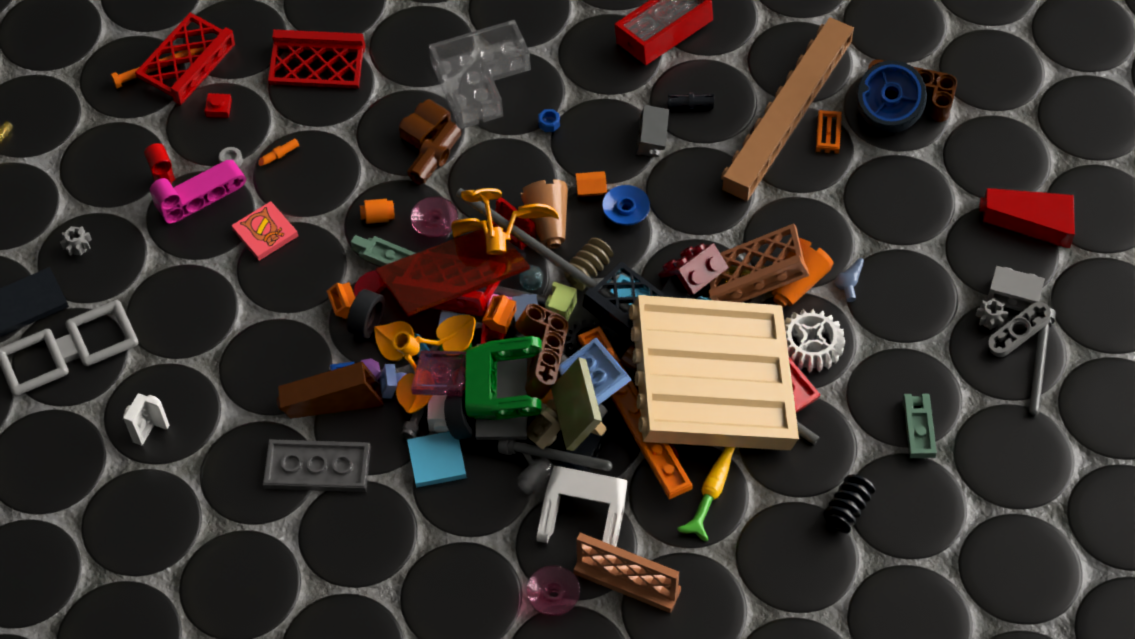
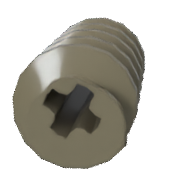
[563,238,614,291]

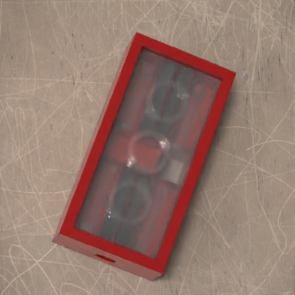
[614,0,713,65]

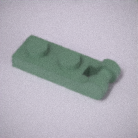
[903,393,937,458]

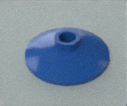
[602,185,650,226]

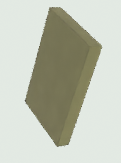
[551,357,602,451]

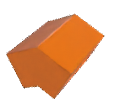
[576,171,607,197]
[327,282,355,319]
[482,295,517,334]

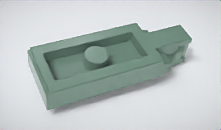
[351,235,417,276]

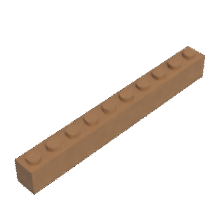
[721,17,854,201]

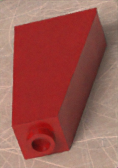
[979,188,1075,248]

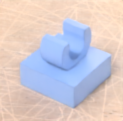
[380,364,407,399]

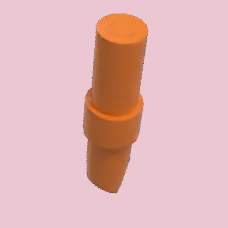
[258,138,299,166]

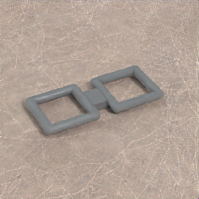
[0,300,139,396]

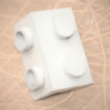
[123,393,170,446]

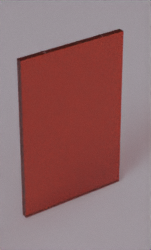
[376,224,530,316]

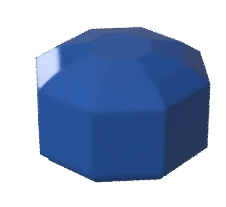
[538,109,560,132]

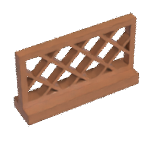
[709,223,810,302]
[573,533,681,613]

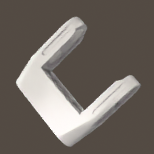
[537,466,627,547]

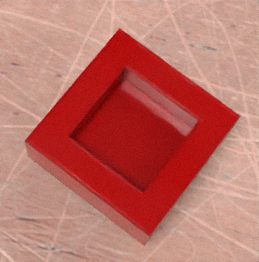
[205,93,232,118]

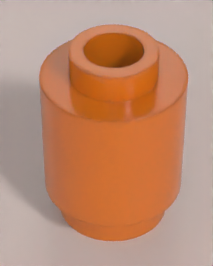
[360,198,395,224]

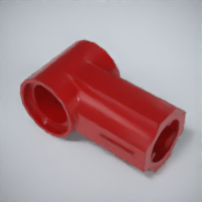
[144,143,175,185]

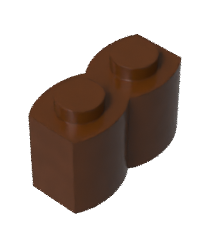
[399,99,451,150]

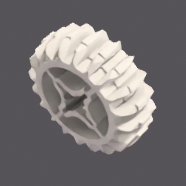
[784,309,845,373]

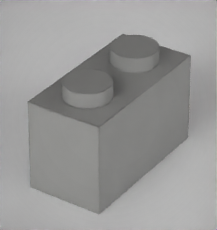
[986,266,1045,312]

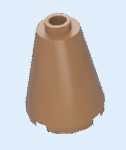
[521,179,568,249]

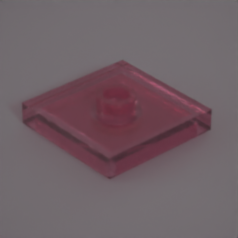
[411,350,466,396]

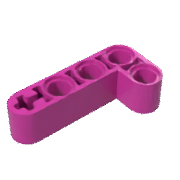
[150,160,246,224]

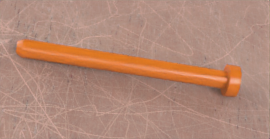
[111,46,208,89]

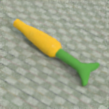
[677,447,736,541]

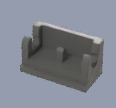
[636,105,669,157]

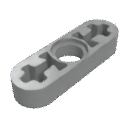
[989,302,1051,357]

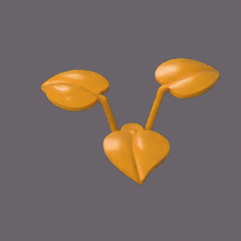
[451,188,559,255]
[374,315,476,414]

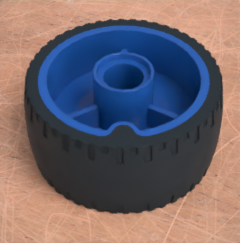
[856,60,927,133]

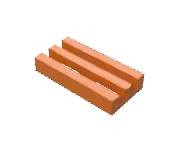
[816,110,842,154]

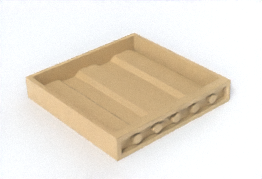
[629,295,799,450]

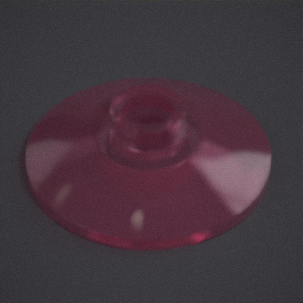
[411,197,458,237]
[527,565,580,616]

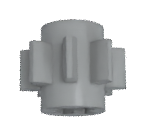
[60,226,92,256]
[976,298,1008,330]

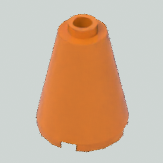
[772,238,834,307]

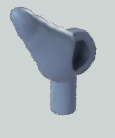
[835,258,864,302]

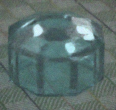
[519,265,544,290]

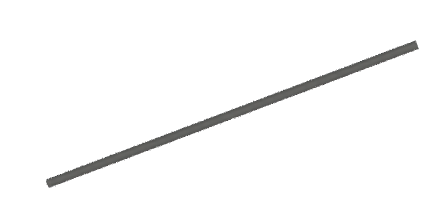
[456,188,820,445]

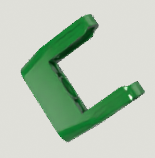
[465,336,542,420]

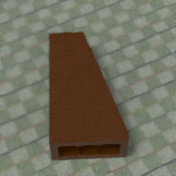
[276,362,383,419]

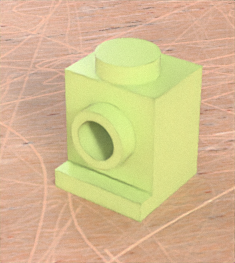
[545,282,577,322]

